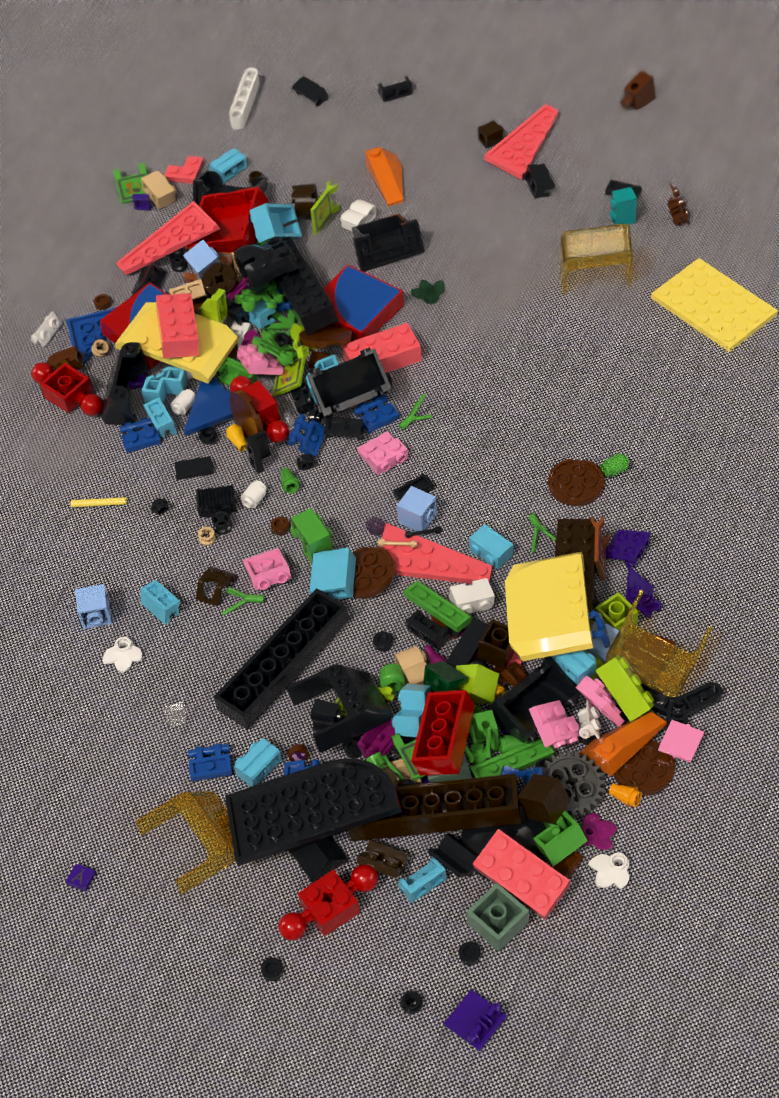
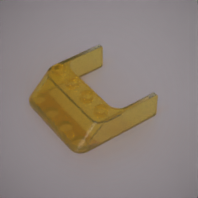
[560,224,633,295]
[606,589,713,697]
[135,791,235,895]

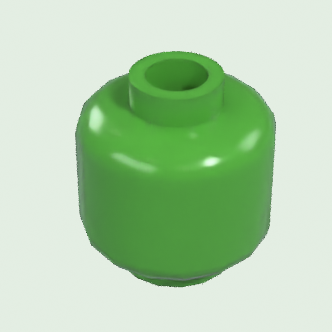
[379,664,406,693]

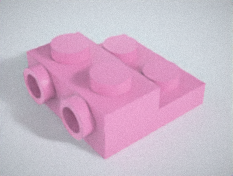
[237,344,284,375]
[357,431,408,475]
[243,548,292,591]
[576,676,624,727]
[529,700,580,749]

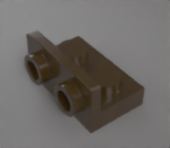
[356,839,409,878]

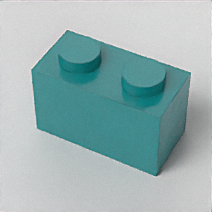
[609,187,637,227]

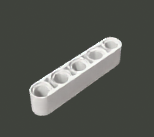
[229,67,260,130]

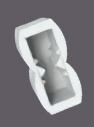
[340,199,376,232]

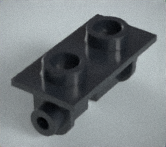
[290,382,314,414]

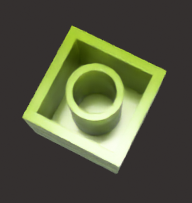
[595,592,638,637]
[456,664,499,704]

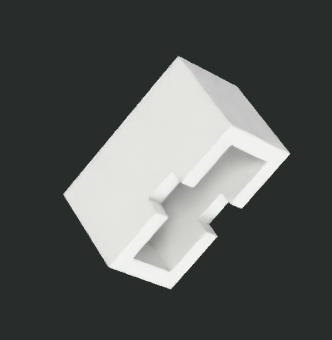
[449,578,495,615]

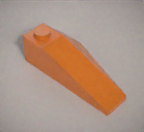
[365,147,404,207]
[580,711,667,776]

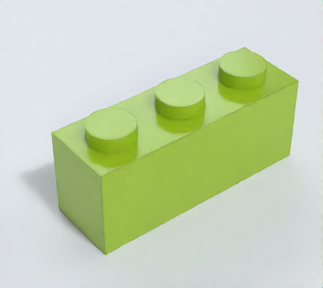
[595,654,654,722]

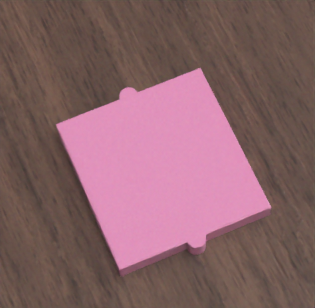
[658,720,704,763]

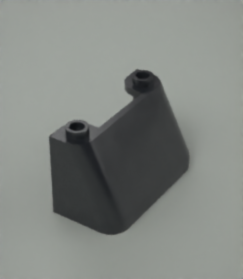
[193,170,268,206]
[101,342,148,425]
[307,347,392,419]
[485,656,582,744]

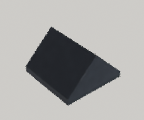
[289,836,349,883]

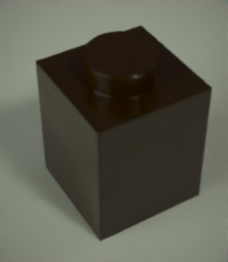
[478,120,504,149]

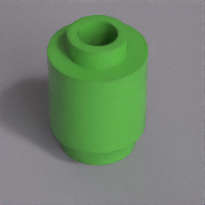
[600,453,629,477]

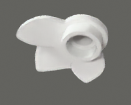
[103,637,142,673]
[588,853,629,889]

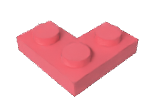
[164,156,204,184]

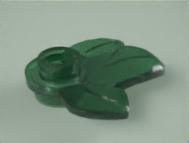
[411,279,445,304]

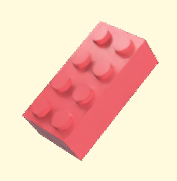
[156,293,199,358]
[342,323,422,372]
[473,829,571,920]

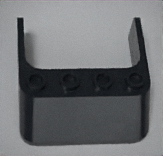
[287,665,392,753]

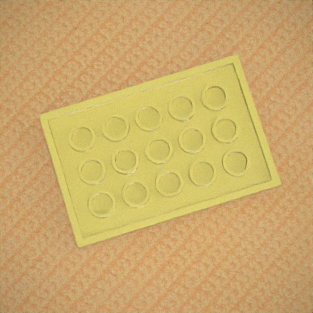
[651,258,778,352]

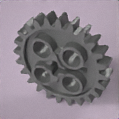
[542,750,606,819]

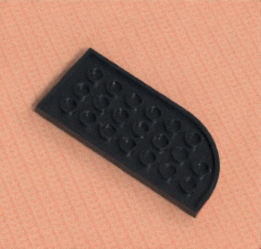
[225,759,402,866]

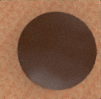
[299,326,352,348]
[230,390,263,438]
[548,458,604,506]
[352,546,396,599]
[613,740,675,796]

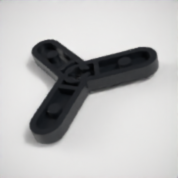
[641,681,723,729]

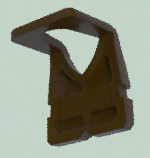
[196,567,237,606]

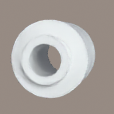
[171,389,196,415]
[241,480,267,508]

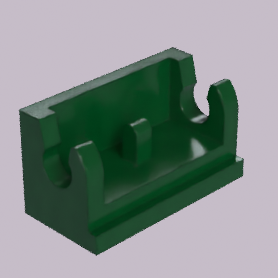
[423,661,468,692]

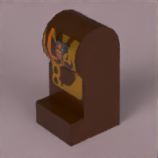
[48,346,83,371]

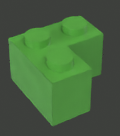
[291,508,333,564]
[533,810,587,866]

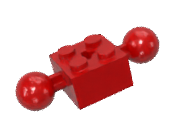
[31,362,103,416]
[230,376,289,443]
[278,864,378,941]

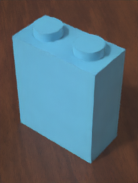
[309,548,356,600]

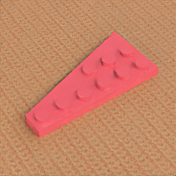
[116,201,220,275]

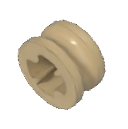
[91,339,109,357]
[198,527,216,546]

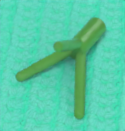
[398,394,433,430]
[529,514,556,553]
[222,587,264,615]

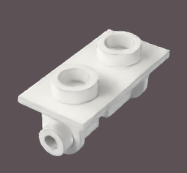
[31,311,62,347]
[578,700,601,739]

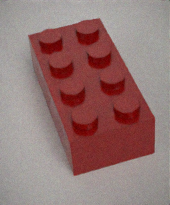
[411,690,475,776]

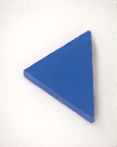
[66,307,117,370]
[184,377,234,436]

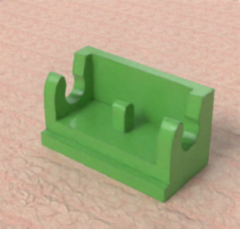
[218,357,258,386]
[472,710,499,751]

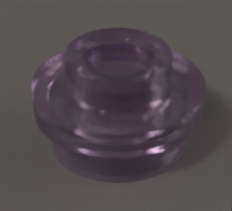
[366,517,384,535]

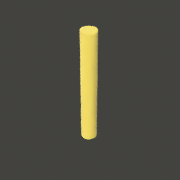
[71,497,127,507]

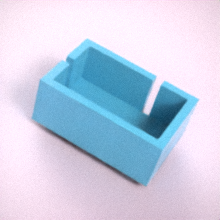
[249,204,302,243]

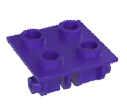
[606,529,651,568]
[626,567,662,619]
[443,990,507,1051]

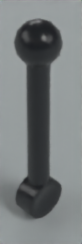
[405,526,442,538]

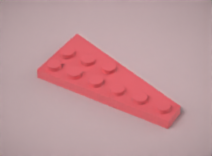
[484,104,558,180]
[382,523,492,584]

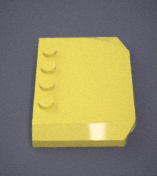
[115,302,238,384]
[505,552,593,661]

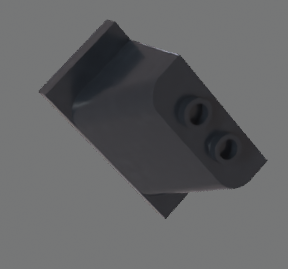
[352,213,425,271]

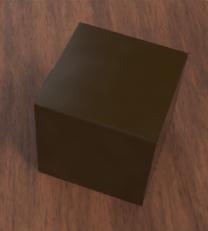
[477,619,514,670]
[517,774,571,825]

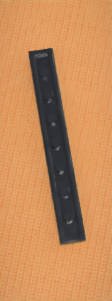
[392,618,488,755]

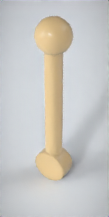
[378,539,418,548]

